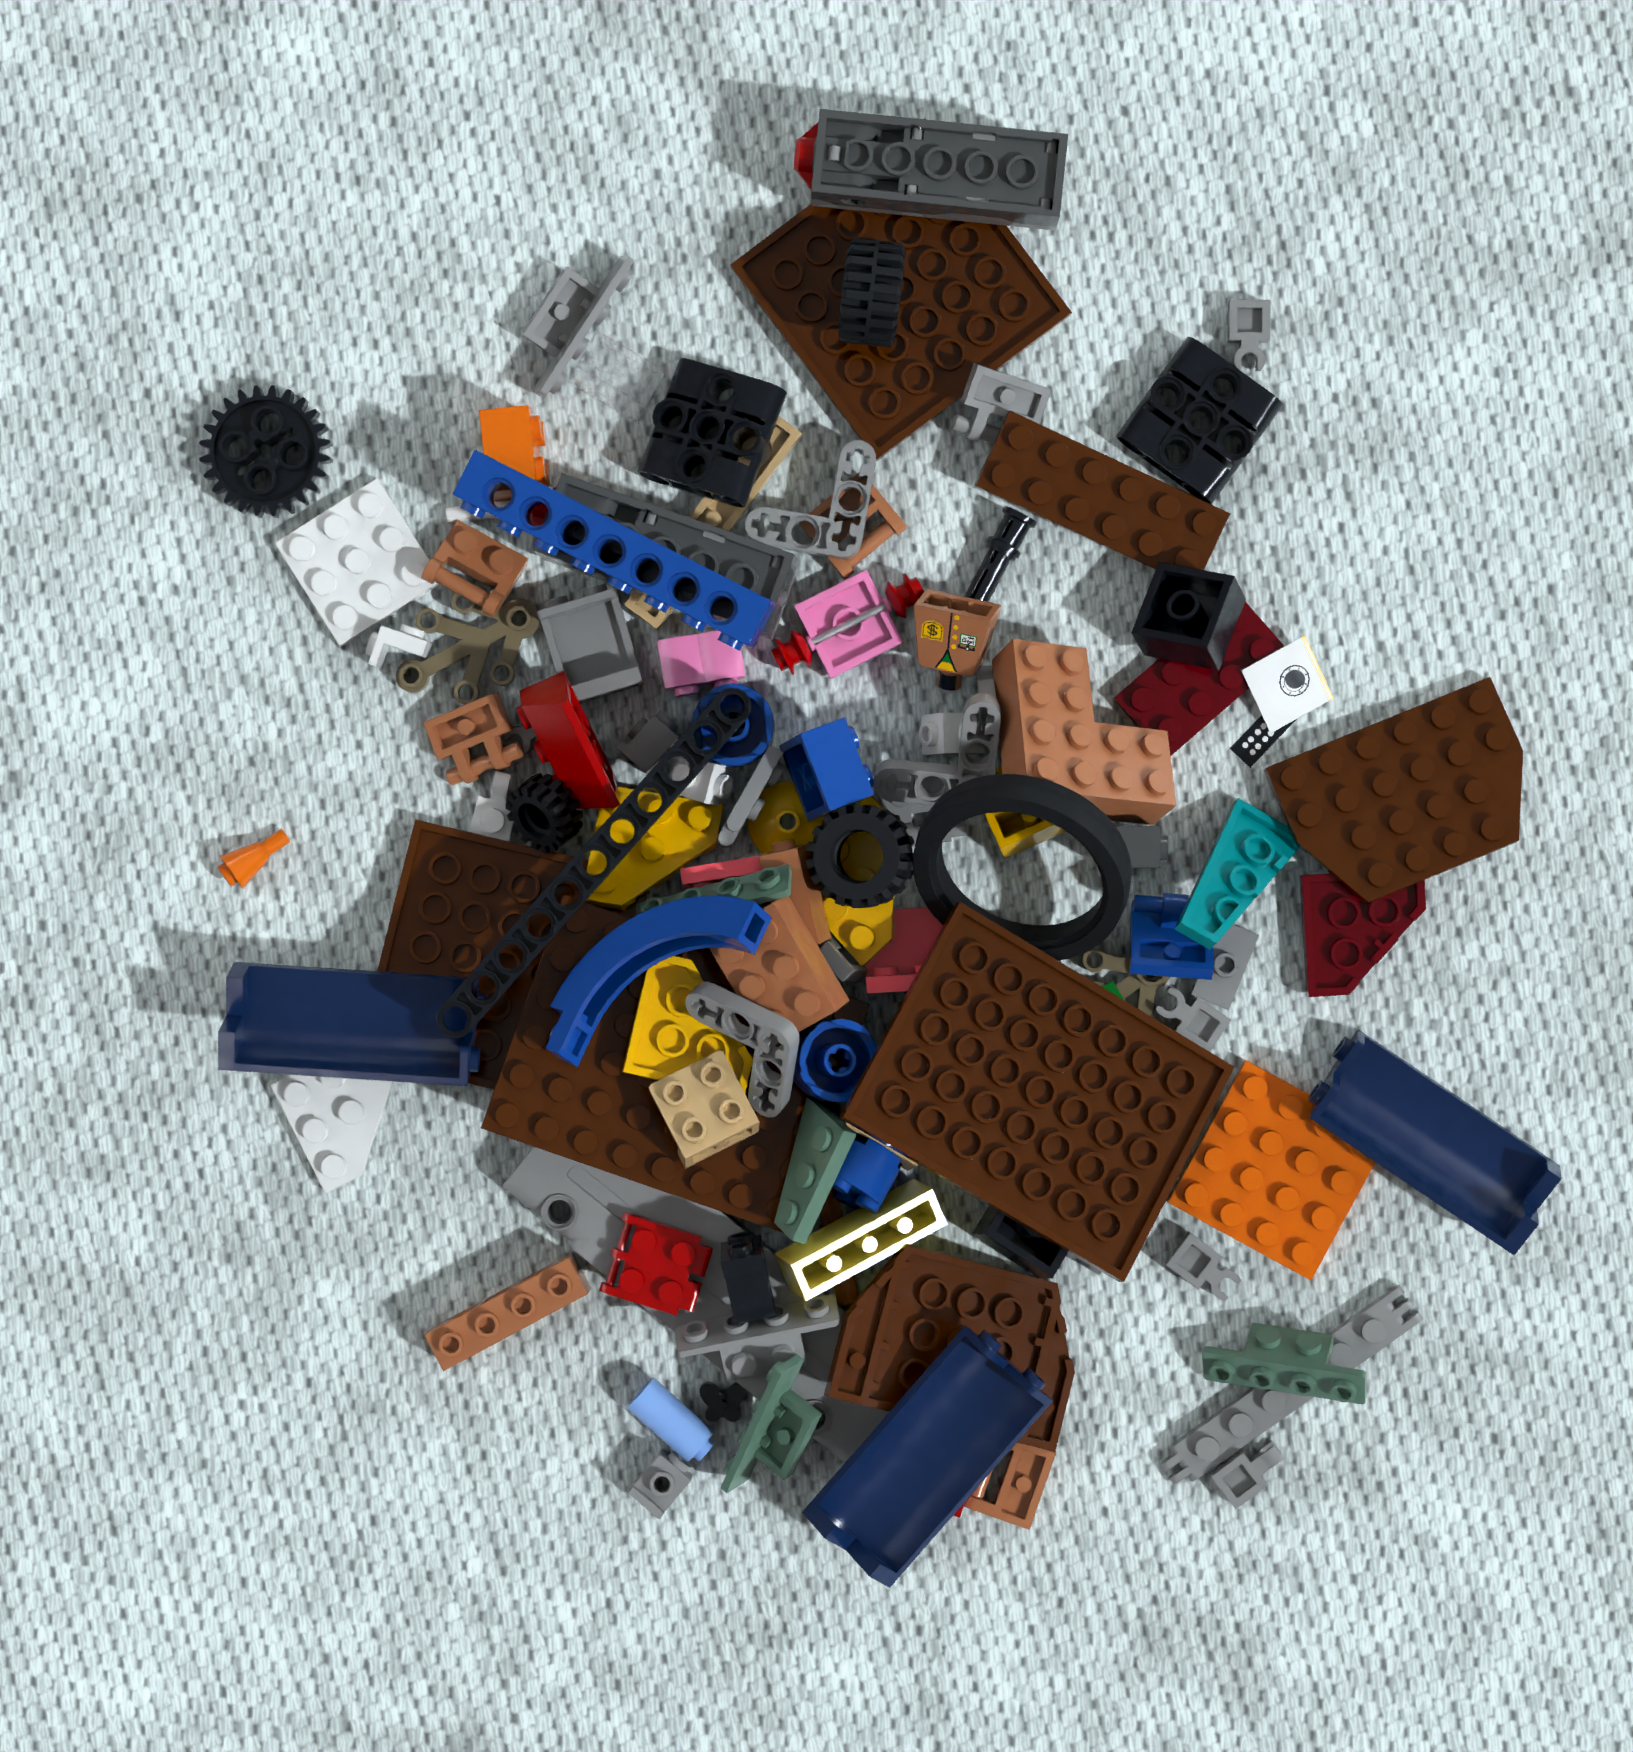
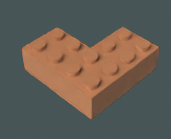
[992,639,1177,825]

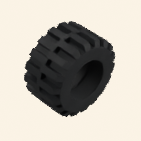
[838,238,906,348]
[806,804,915,908]

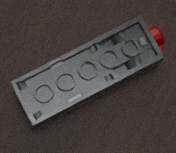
[794,109,1068,231]
[530,473,800,640]

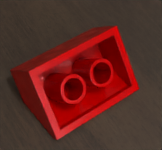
[516,671,621,809]

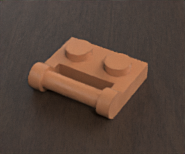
[799,473,907,580]
[421,519,528,618]
[964,1443,1056,1530]

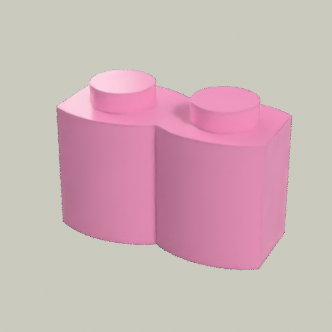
[657,630,746,697]

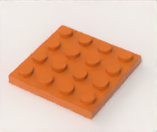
[1167,1059,1376,1280]

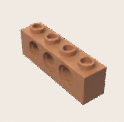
[424,1252,591,1371]

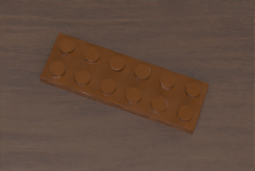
[974,410,1231,570]

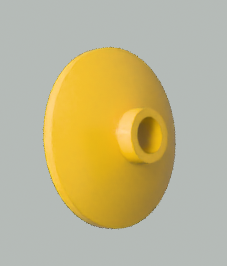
[748,782,826,854]

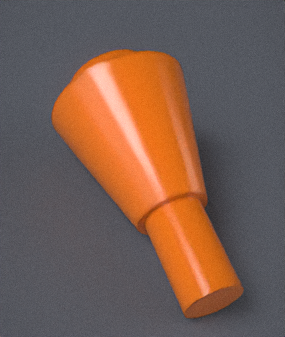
[217,829,290,889]

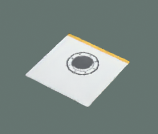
[1241,635,1333,733]

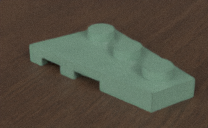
[774,1097,857,1244]

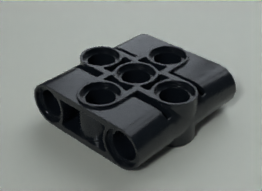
[1116,337,1283,505]
[637,358,787,508]

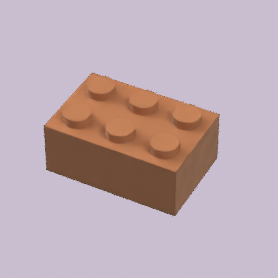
[709,896,850,1045]

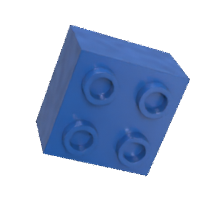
[779,717,874,821]

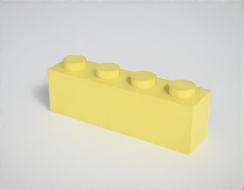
[774,1179,947,1301]

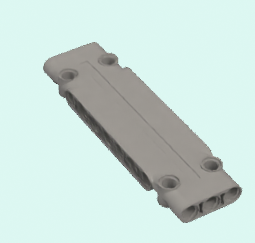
[502,1147,889,1463]

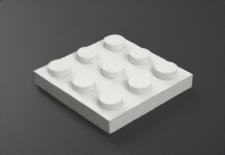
[275,478,440,647]

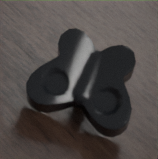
[699,1382,747,1422]

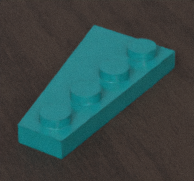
[1174,798,1299,950]

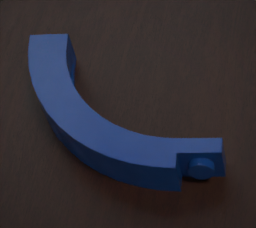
[545,895,772,1067]

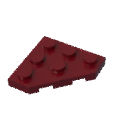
[1299,873,1426,997]

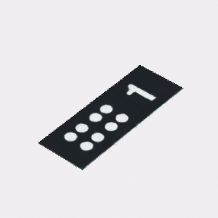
[1230,715,1298,768]

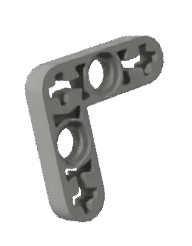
[745,440,876,559]
[874,693,1001,805]
[685,982,800,1117]

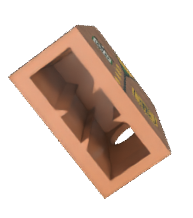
[914,589,1001,691]

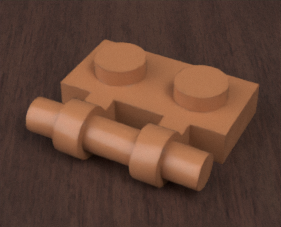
[423,692,524,786]

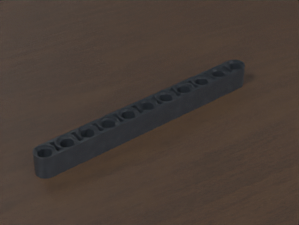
[436,688,751,1038]

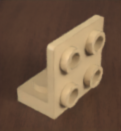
[649,1051,760,1169]

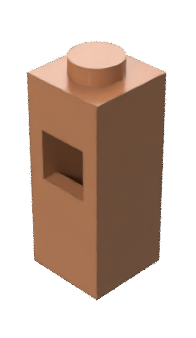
[759,839,831,945]

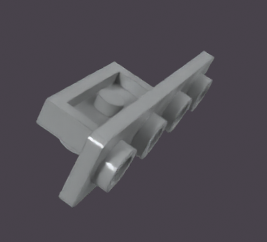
[520,255,634,397]
[675,1294,840,1381]

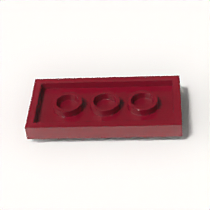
[1113,601,1284,756]

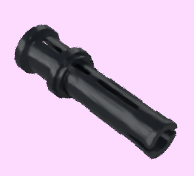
[964,506,1037,602]

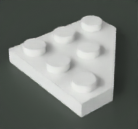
[271,1075,393,1194]

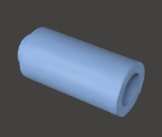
[626,1377,714,1462]

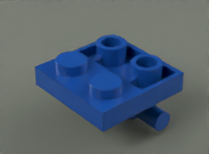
[1129,893,1214,980]

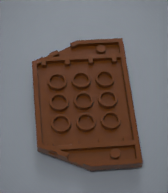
[1264,677,1523,904]
[824,1245,1075,1452]

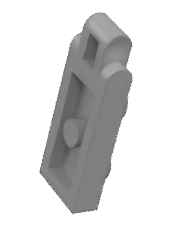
[717,745,785,848]

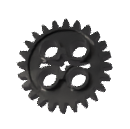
[199,385,333,518]

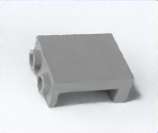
[537,584,645,704]

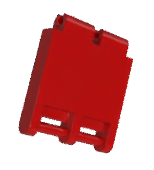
[599,1212,713,1316]

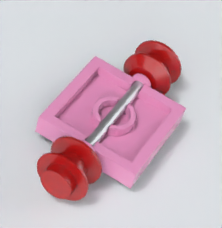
[771,570,924,679]

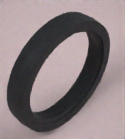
[912,774,1132,961]

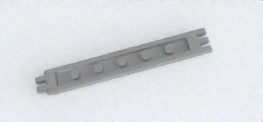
[1159,1285,1423,1485]

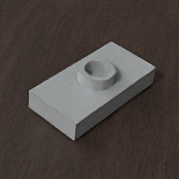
[1190,924,1259,1010]

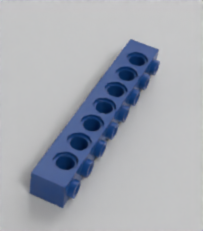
[452,450,776,651]

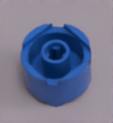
[692,683,775,767]
[793,1019,876,1102]
[832,1131,902,1214]

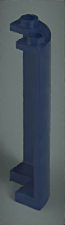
[218,962,486,1086]
[1308,1029,1562,1255]
[802,1325,1053,1588]

